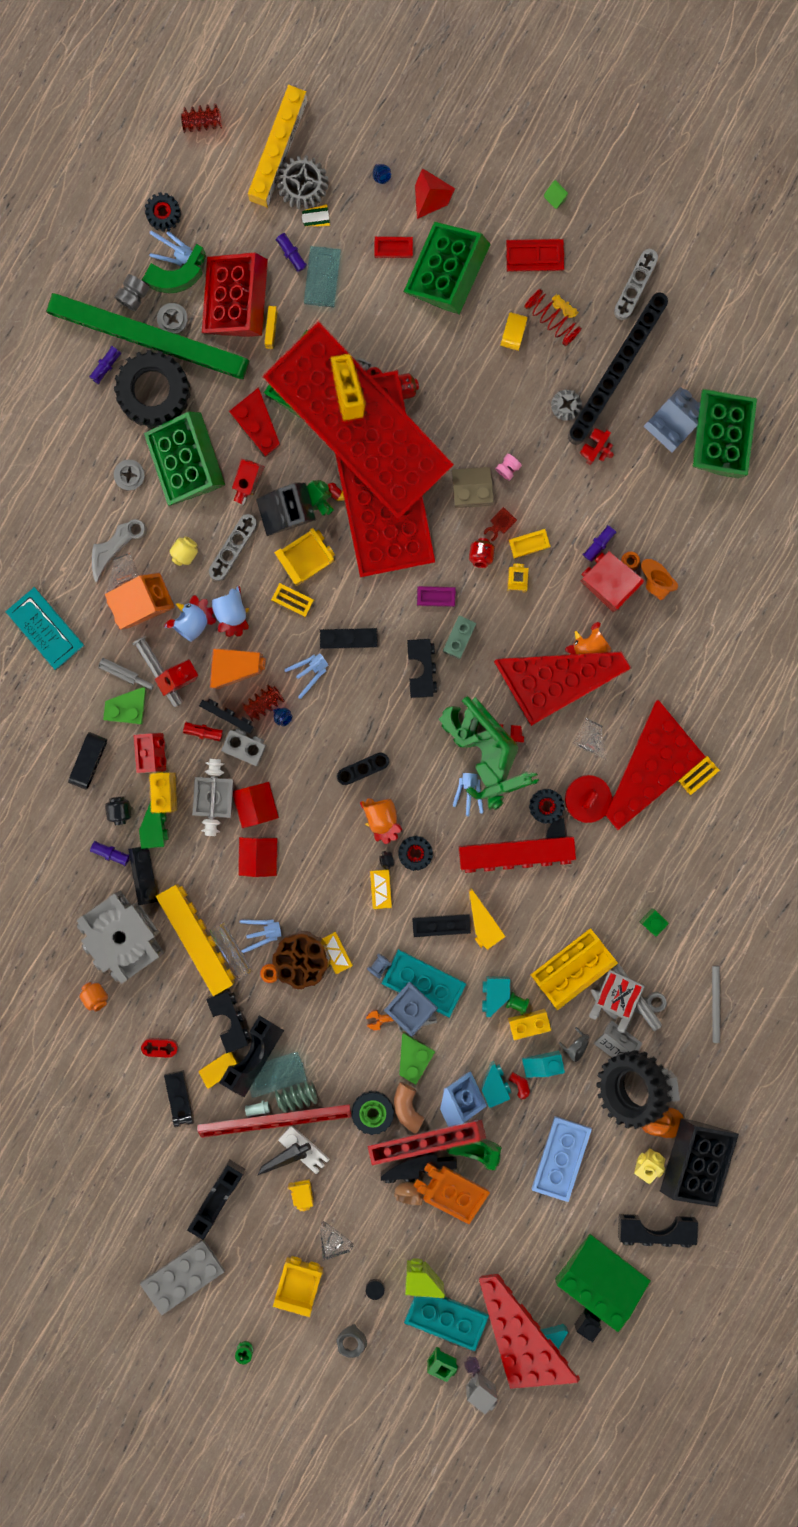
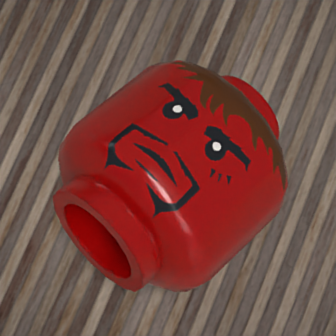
[399,373,419,400]
[469,538,495,568]

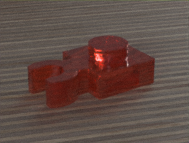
[483,507,517,542]

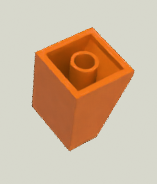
[105,573,175,629]
[210,649,266,689]

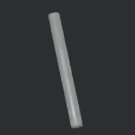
[712,966,720,1043]

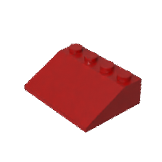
[201,252,268,337]

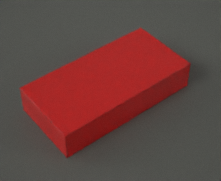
[374,236,413,258]

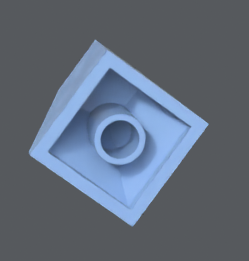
[440,1072,487,1127]

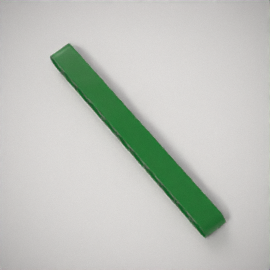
[46,293,250,380]

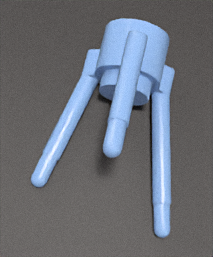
[149,231,192,266]
[284,653,329,699]
[453,773,483,816]
[240,919,281,953]

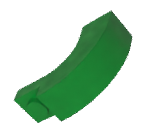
[142,244,206,294]
[446,1139,502,1171]

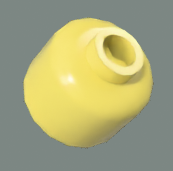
[169,536,198,566]

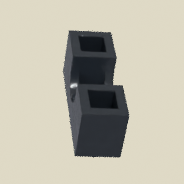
[407,639,437,698]
[206,989,251,1053]

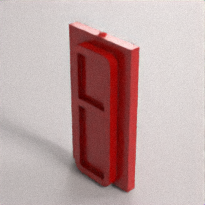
[505,239,565,272]

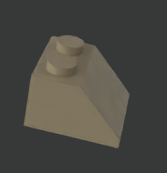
[452,467,493,508]

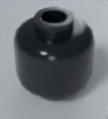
[105,796,132,825]

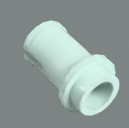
[245,1100,270,1118]

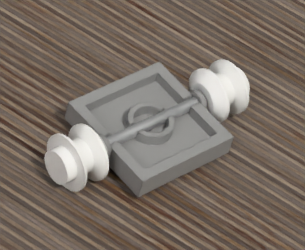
[192,759,234,836]

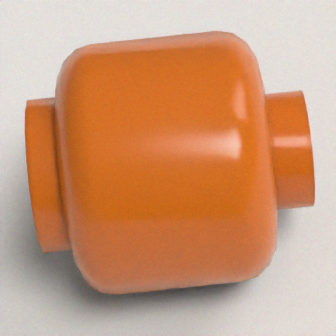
[79,982,108,1012]

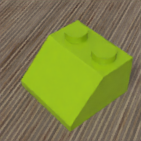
[405,1258,444,1298]

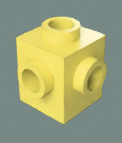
[634,1148,665,1184]

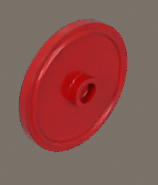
[565,775,612,823]

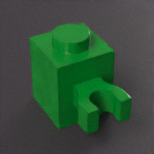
[307,480,334,516]

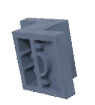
[644,387,700,452]

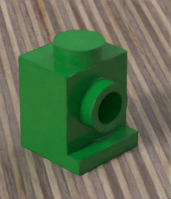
[427,1347,458,1382]

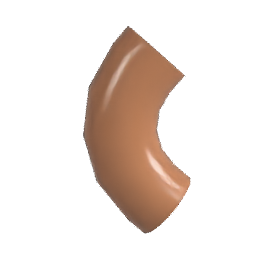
[394,1082,424,1134]

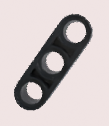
[68,732,108,790]
[337,752,389,785]

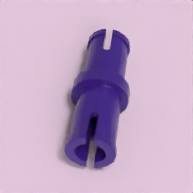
[275,233,307,272]
[89,346,121,384]
[582,525,617,562]
[90,841,130,866]

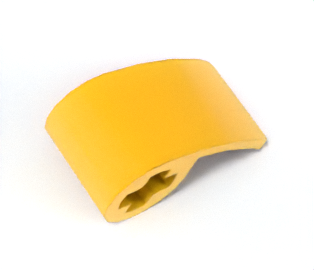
[500,312,528,351]

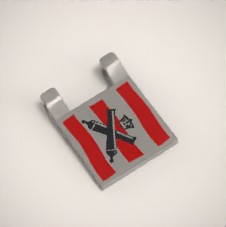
[589,970,645,1033]

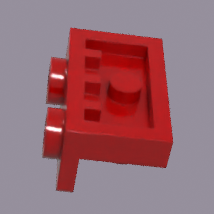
[133,733,167,773]

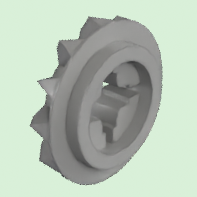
[157,303,188,334]
[551,389,582,420]
[114,460,145,491]

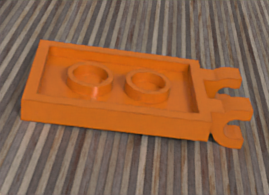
[413,1163,490,1224]

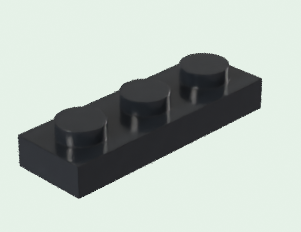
[320,628,378,649]
[199,698,255,734]
[128,846,158,905]
[412,914,471,937]

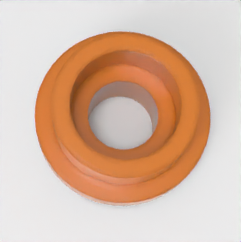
[621,552,640,571]
[260,964,278,983]

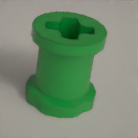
[505,992,530,1015]
[235,1341,254,1365]

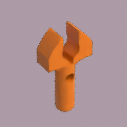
[366,1010,394,1031]

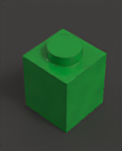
[639,908,669,937]

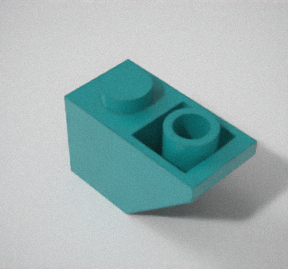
[482,976,510,1017]
[481,1061,512,1108]

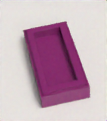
[417,586,456,607]

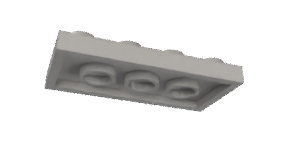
[140,1240,225,1316]

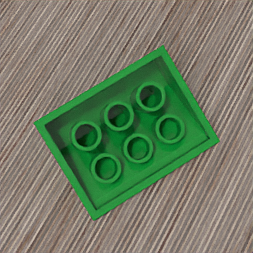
[403,221,491,314]
[693,389,757,479]
[144,412,225,506]
[555,1234,651,1332]

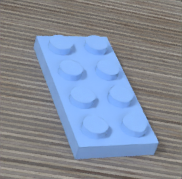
[531,1116,592,1202]

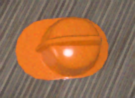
[641,559,678,600]
[641,1108,684,1138]

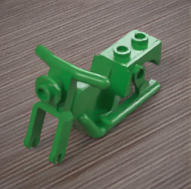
[439,696,539,810]

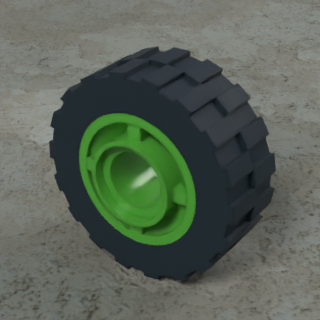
[352,1090,394,1135]

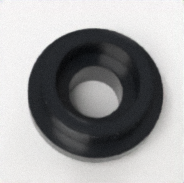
[379,851,394,870]

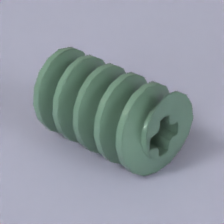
[275,1081,318,1113]

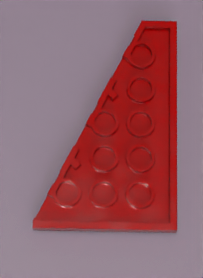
[494,651,631,726]
[605,700,706,830]
[479,1274,580,1389]

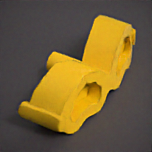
[552,294,579,318]

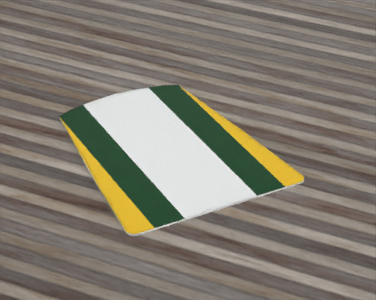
[302,204,330,226]

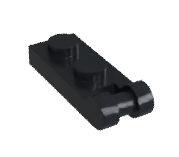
[164,1070,194,1128]

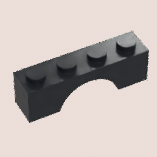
[219,1015,284,1098]
[187,1159,246,1240]
[618,1214,698,1248]

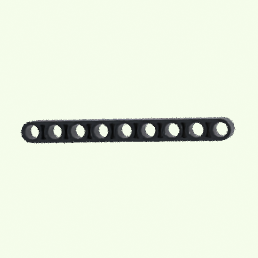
[568,292,668,445]

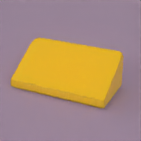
[198,1052,239,1089]

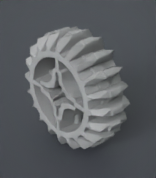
[277,155,328,210]

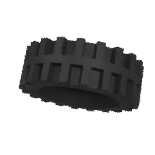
[114,350,190,428]
[596,1050,672,1129]

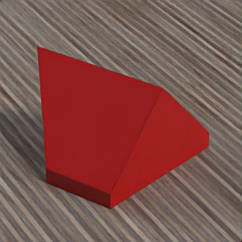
[415,169,456,219]

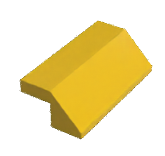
[530,928,618,1010]

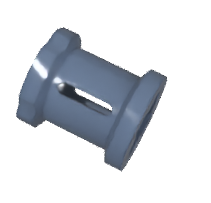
[367,953,392,979]

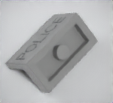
[594,1021,642,1057]

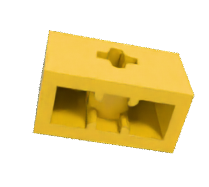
[508,1009,551,1040]

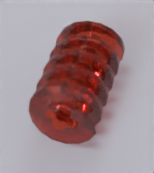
[181,104,222,133]
[242,684,285,722]

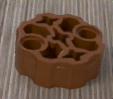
[272,931,331,990]

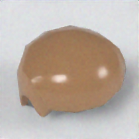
[394,1182,423,1206]

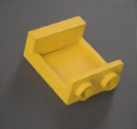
[274,528,335,587]
[150,772,177,813]
[273,1256,323,1317]

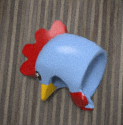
[212,586,249,637]
[164,595,216,642]

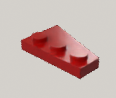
[229,387,280,457]

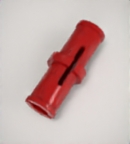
[183,722,223,742]

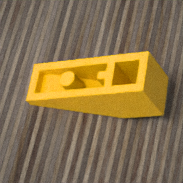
[331,354,364,420]
[468,888,506,950]

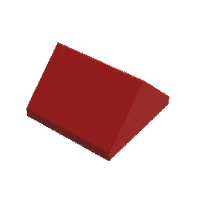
[233,782,279,828]
[238,837,278,877]

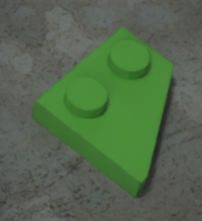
[103,687,146,724]
[399,1032,435,1085]

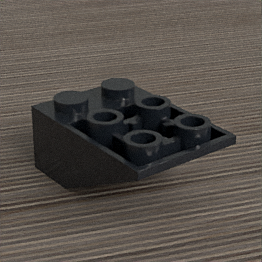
[256,483,316,536]

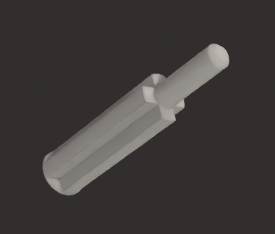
[98,658,154,690]

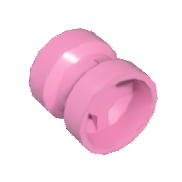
[495,453,522,481]

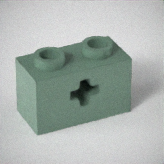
[442,615,476,660]

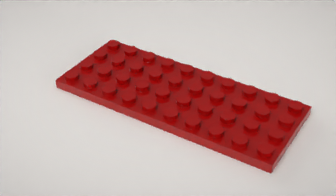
[262,321,454,519]
[335,370,435,577]

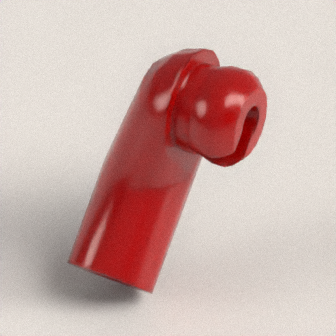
[508,1072,530,1100]

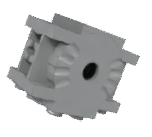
[76,891,165,984]

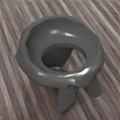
[559,1027,589,1062]
[336,1324,367,1358]

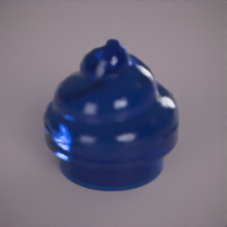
[372,164,391,184]
[273,707,293,727]

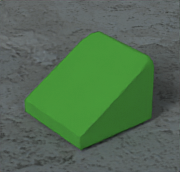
[544,180,568,209]

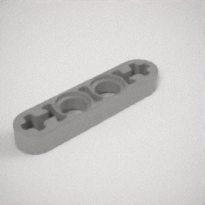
[614,249,658,320]
[209,514,257,581]

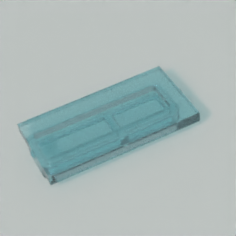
[304,246,341,307]
[250,1051,307,1098]

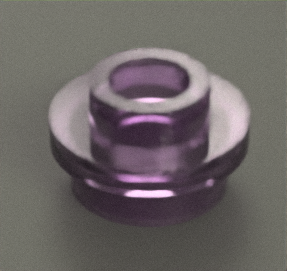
[464,1356,480,1376]

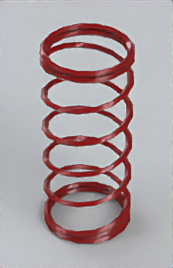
[524,289,582,346]

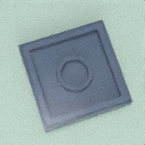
[384,982,438,1037]

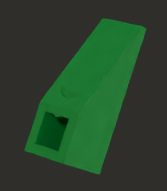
[139,801,169,849]

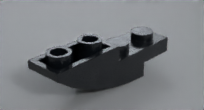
[381,1151,457,1183]

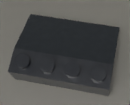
[660,1118,739,1207]

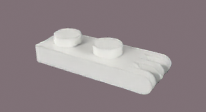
[278,1125,330,1174]

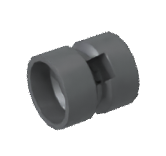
[114,274,150,311]

